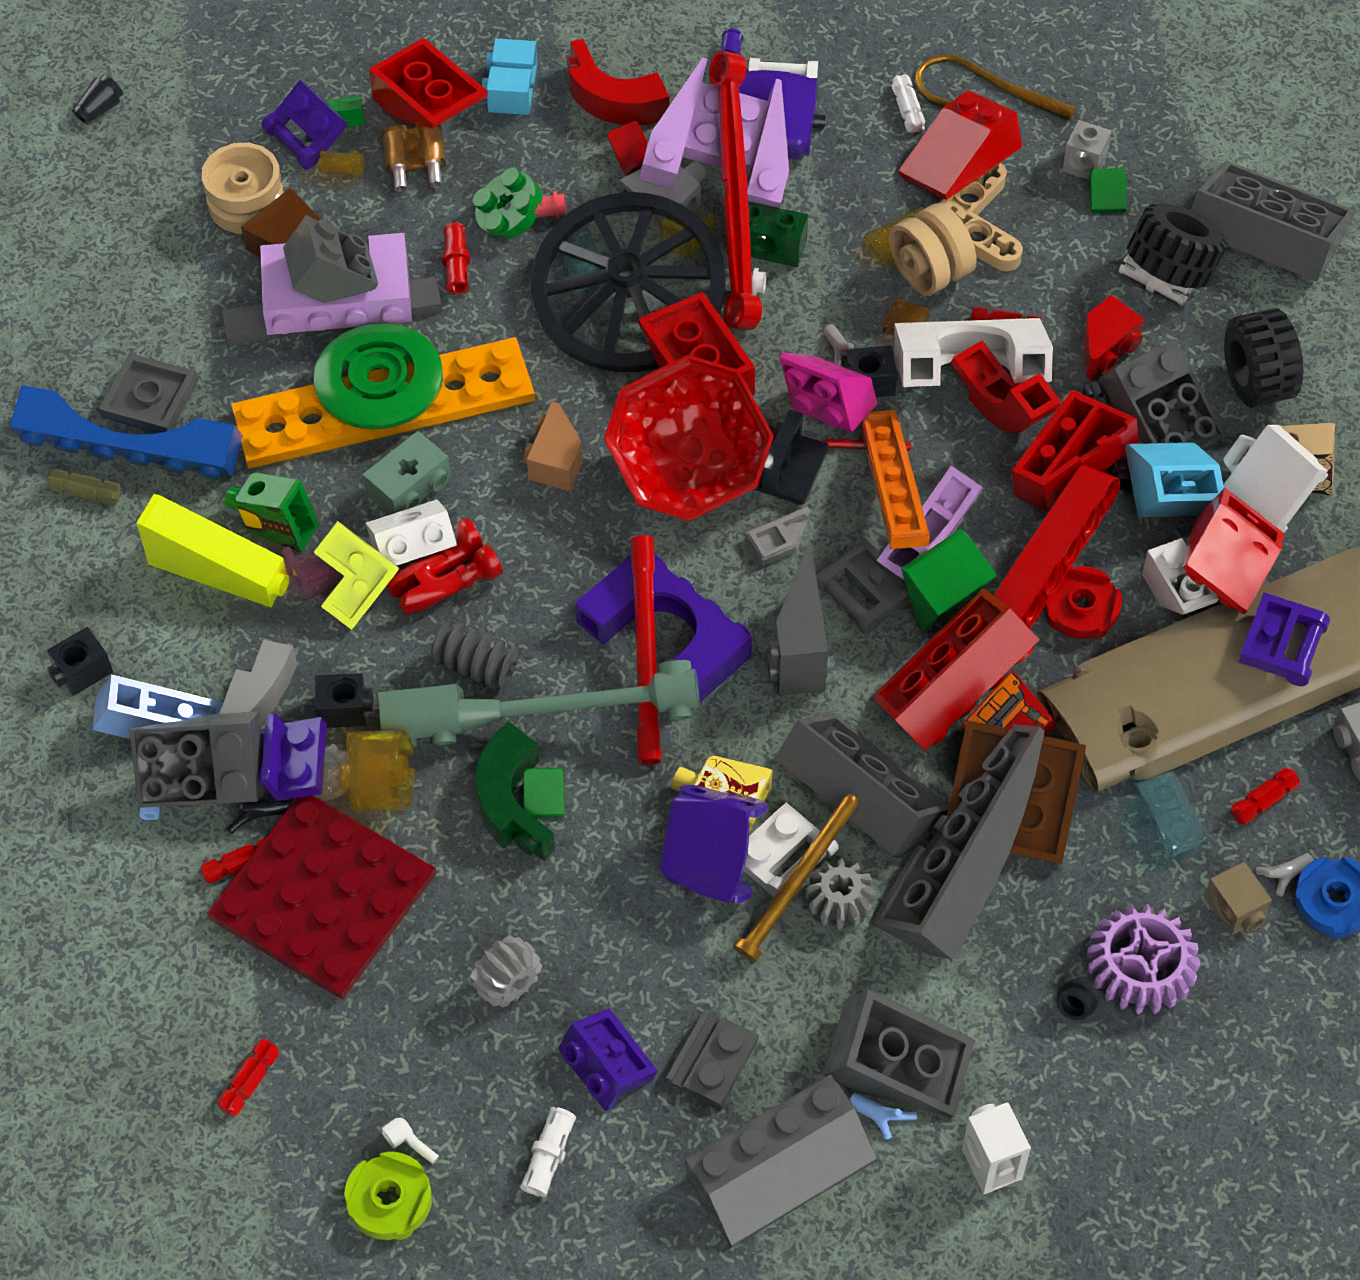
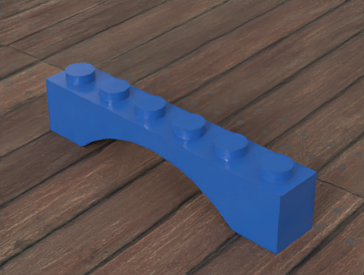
[10,385,243,480]

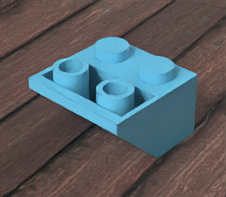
[1125,443,1224,517]

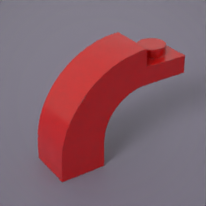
[567,38,670,125]
[950,340,1061,433]

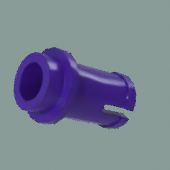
[718,28,744,54]

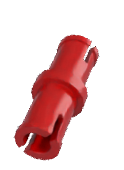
[442,223,470,294]

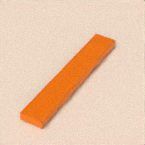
[860,410,930,549]

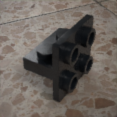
[754,409,829,505]

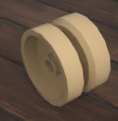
[202,142,284,234]
[889,203,977,296]

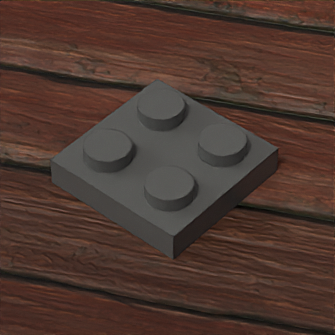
[99,353,198,433]

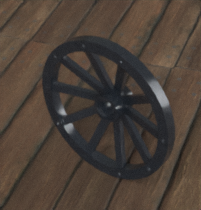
[531,192,726,372]

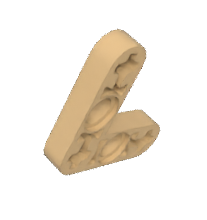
[940,162,1023,271]

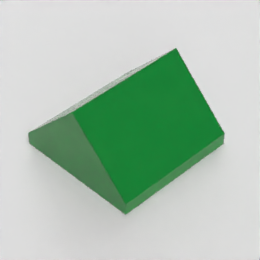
[901,529,997,631]

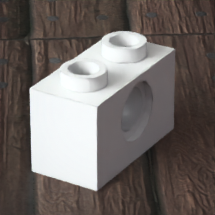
[366,500,457,565]
[962,1102,1031,1195]

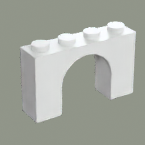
[894,318,1053,387]

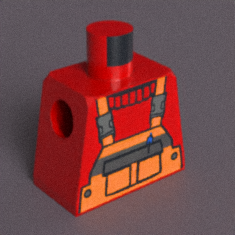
[961,670,1056,737]

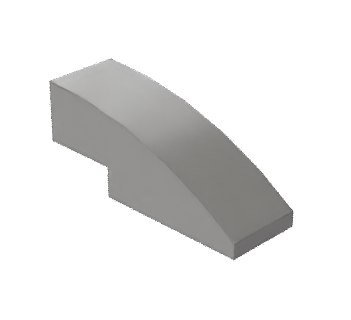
[219,640,297,725]

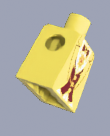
[671,756,773,832]

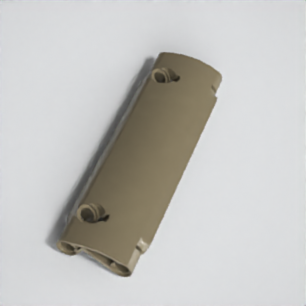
[1036,547,1360,793]

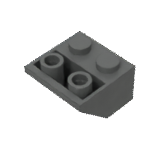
[283,215,378,303]

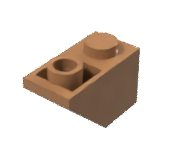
[523,402,583,491]

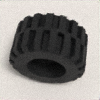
[1127,203,1228,289]
[1224,308,1304,408]

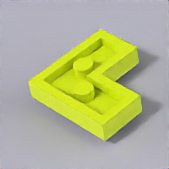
[314,521,399,630]

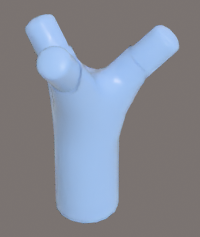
[850,1093,918,1140]

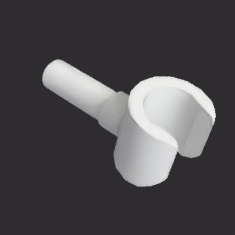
[382,1118,439,1164]

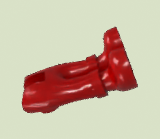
[386,518,503,615]

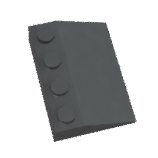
[1190,160,1357,282]

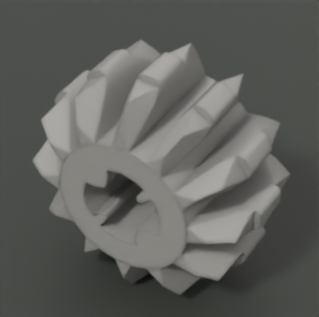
[805,858,875,931]
[470,935,542,1008]

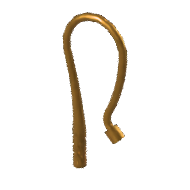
[915,55,1076,120]

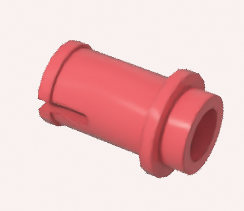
[534,191,567,219]

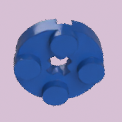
[1293,857,1360,939]

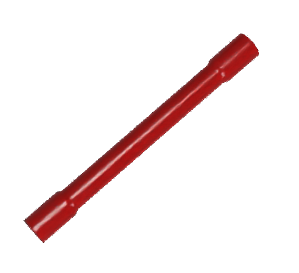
[631,535,662,765]

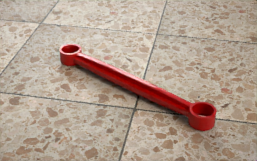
[709,51,762,330]

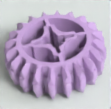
[1086,904,1200,1015]

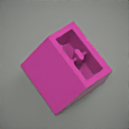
[779,353,877,433]

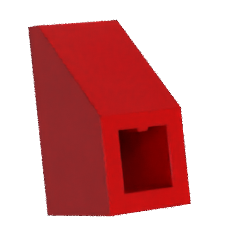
[1083,294,1144,381]

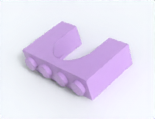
[260,233,412,335]

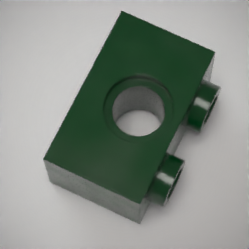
[748,202,808,267]

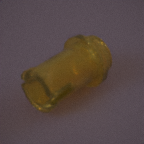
[318,150,365,178]

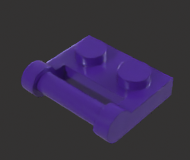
[261,80,349,170]
[1239,592,1330,686]

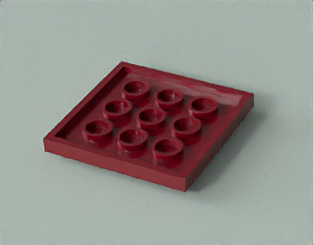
[207,795,436,1000]

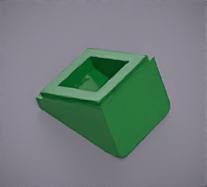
[326,96,364,127]
[1088,168,1127,213]
[523,768,564,818]

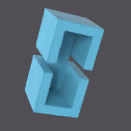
[482,38,538,115]

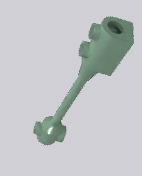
[378,660,700,750]

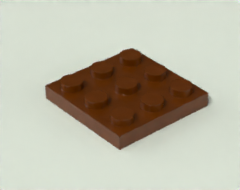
[947,720,1086,864]

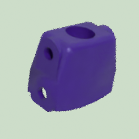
[739,70,818,160]
[660,785,769,903]

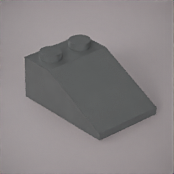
[768,552,828,695]
[823,989,975,1118]

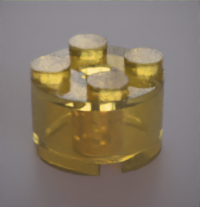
[341,730,415,811]

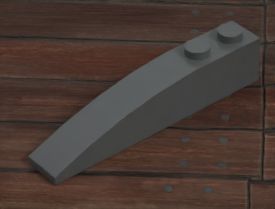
[872,724,1045,960]

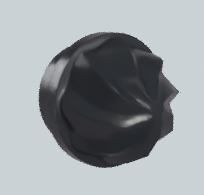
[1057,977,1098,1020]

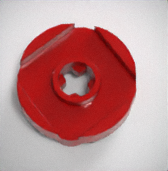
[1044,566,1122,639]

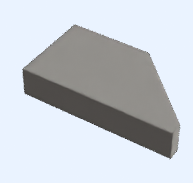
[745,507,810,567]

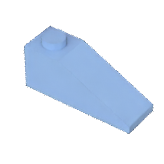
[92,675,223,739]

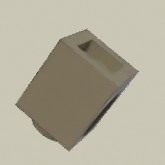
[1204,861,1272,935]

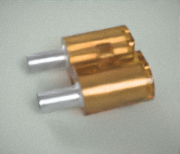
[382,124,446,192]

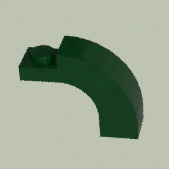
[476,721,555,861]

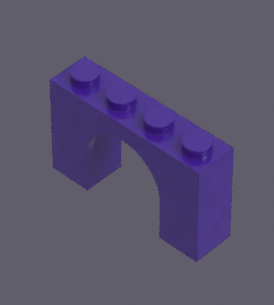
[575,555,752,711]

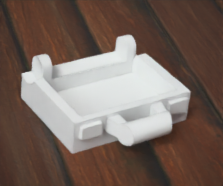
[1223,425,1328,533]

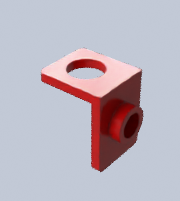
[606,121,648,176]

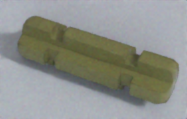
[48,469,122,505]

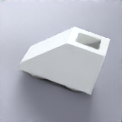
[1142,538,1218,615]

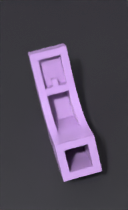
[877,466,983,580]

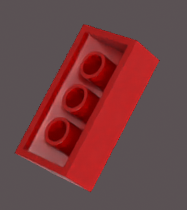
[872,588,1040,751]

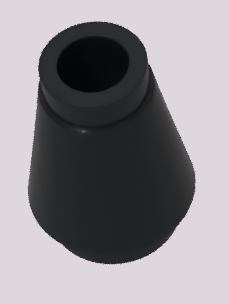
[72,74,123,125]

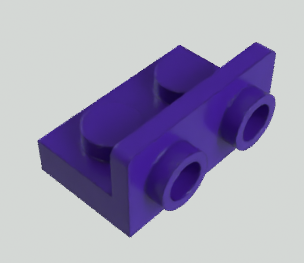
[258,713,327,801]
[559,1008,658,1111]

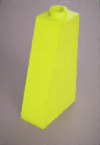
[136,494,289,608]

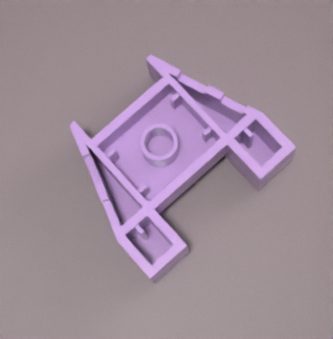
[638,58,789,208]

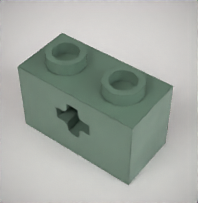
[362,431,451,515]

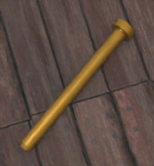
[733,794,858,963]

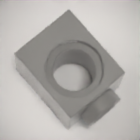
[1062,120,1112,180]

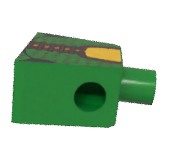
[225,473,319,553]

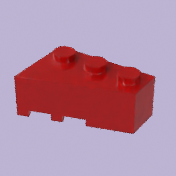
[1011,390,1139,511]

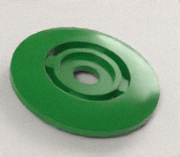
[314,323,443,429]

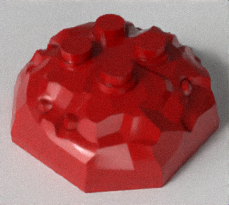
[603,355,774,522]

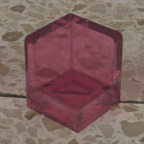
[281,546,339,601]

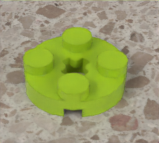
[344,1152,432,1240]

